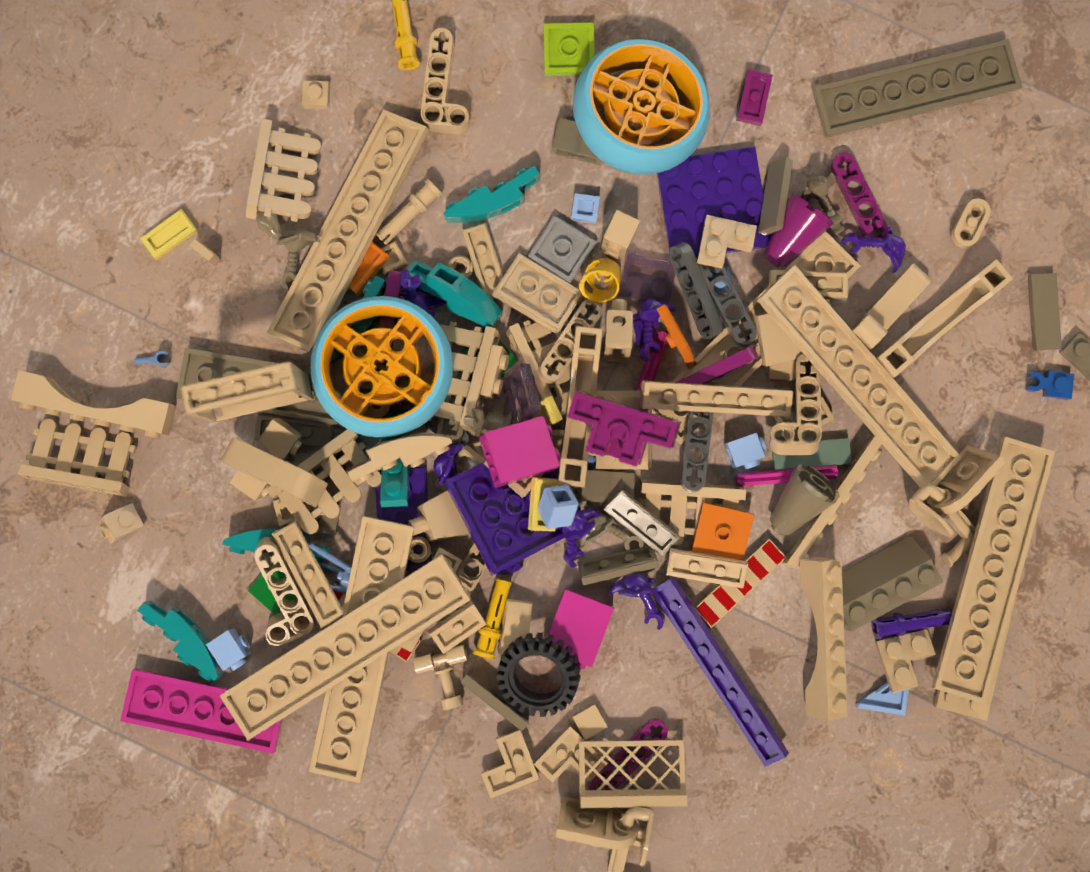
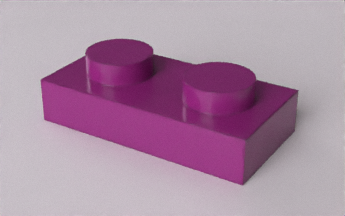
[736,70,773,126]

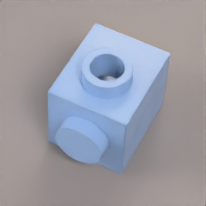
[724,433,767,469]
[537,485,578,529]
[206,628,251,671]

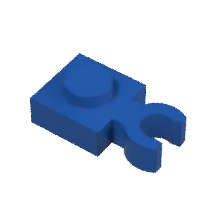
[1025,371,1074,400]

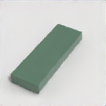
[772,438,852,470]

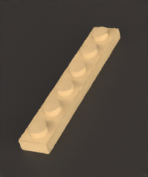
[639,381,793,417]
[782,436,882,569]

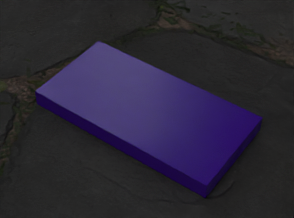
[375,466,432,571]

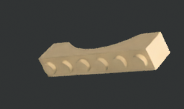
[875,259,1013,378]
[558,326,603,487]
[11,370,176,439]
[799,557,848,721]

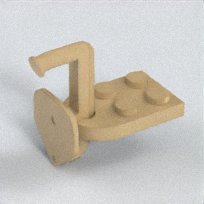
[909,445,1006,567]
[555,796,654,872]

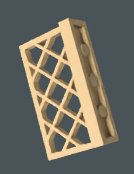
[579,740,688,808]

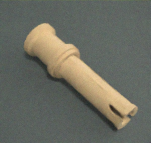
[376,179,443,246]

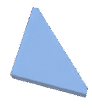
[856,680,909,716]

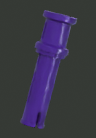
[871,608,952,639]

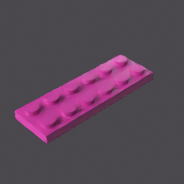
[120,668,283,754]

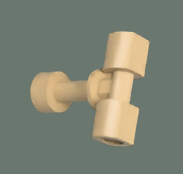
[413,644,468,710]

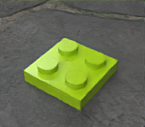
[544,23,595,76]

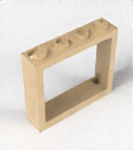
[181,362,313,423]

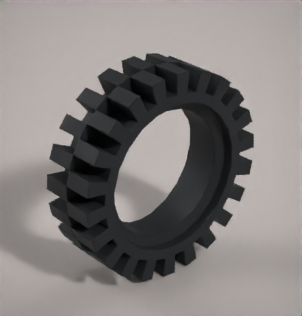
[496,632,581,717]

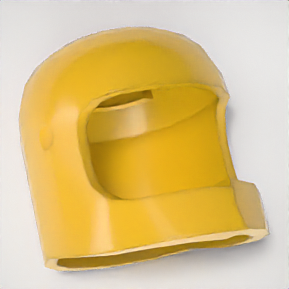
[579,257,621,303]

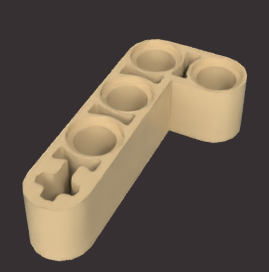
[421,28,470,135]
[851,263,932,350]
[769,354,822,455]
[220,438,328,507]
[254,537,314,646]

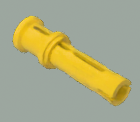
[391,0,421,70]
[472,579,512,660]

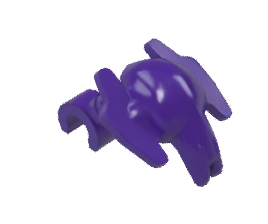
[841,227,906,273]
[400,269,446,317]
[633,298,677,362]
[433,443,464,485]
[556,505,601,568]
[609,573,665,630]

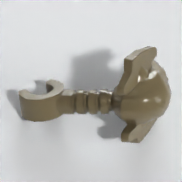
[801,173,845,235]
[256,193,295,241]
[276,228,320,291]
[464,397,513,437]
[579,511,644,550]

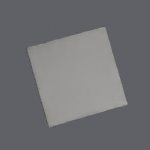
[527,215,597,284]

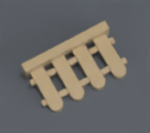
[246,118,321,222]
[506,318,601,416]
[423,321,501,432]
[17,419,137,497]
[266,429,382,534]
[640,479,746,545]

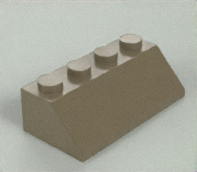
[842,535,943,632]

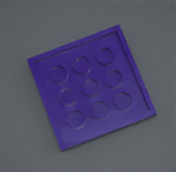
[656,146,771,258]
[444,462,566,576]

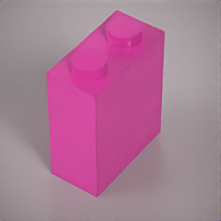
[479,416,561,488]
[546,589,614,669]

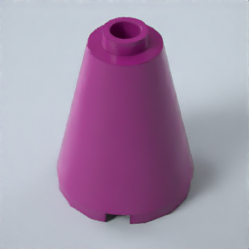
[765,194,833,267]

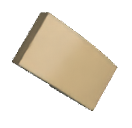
[498,599,533,655]

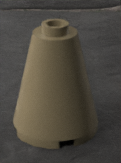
[770,464,840,535]

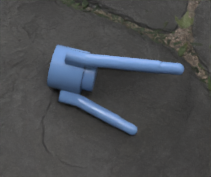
[309,544,352,594]

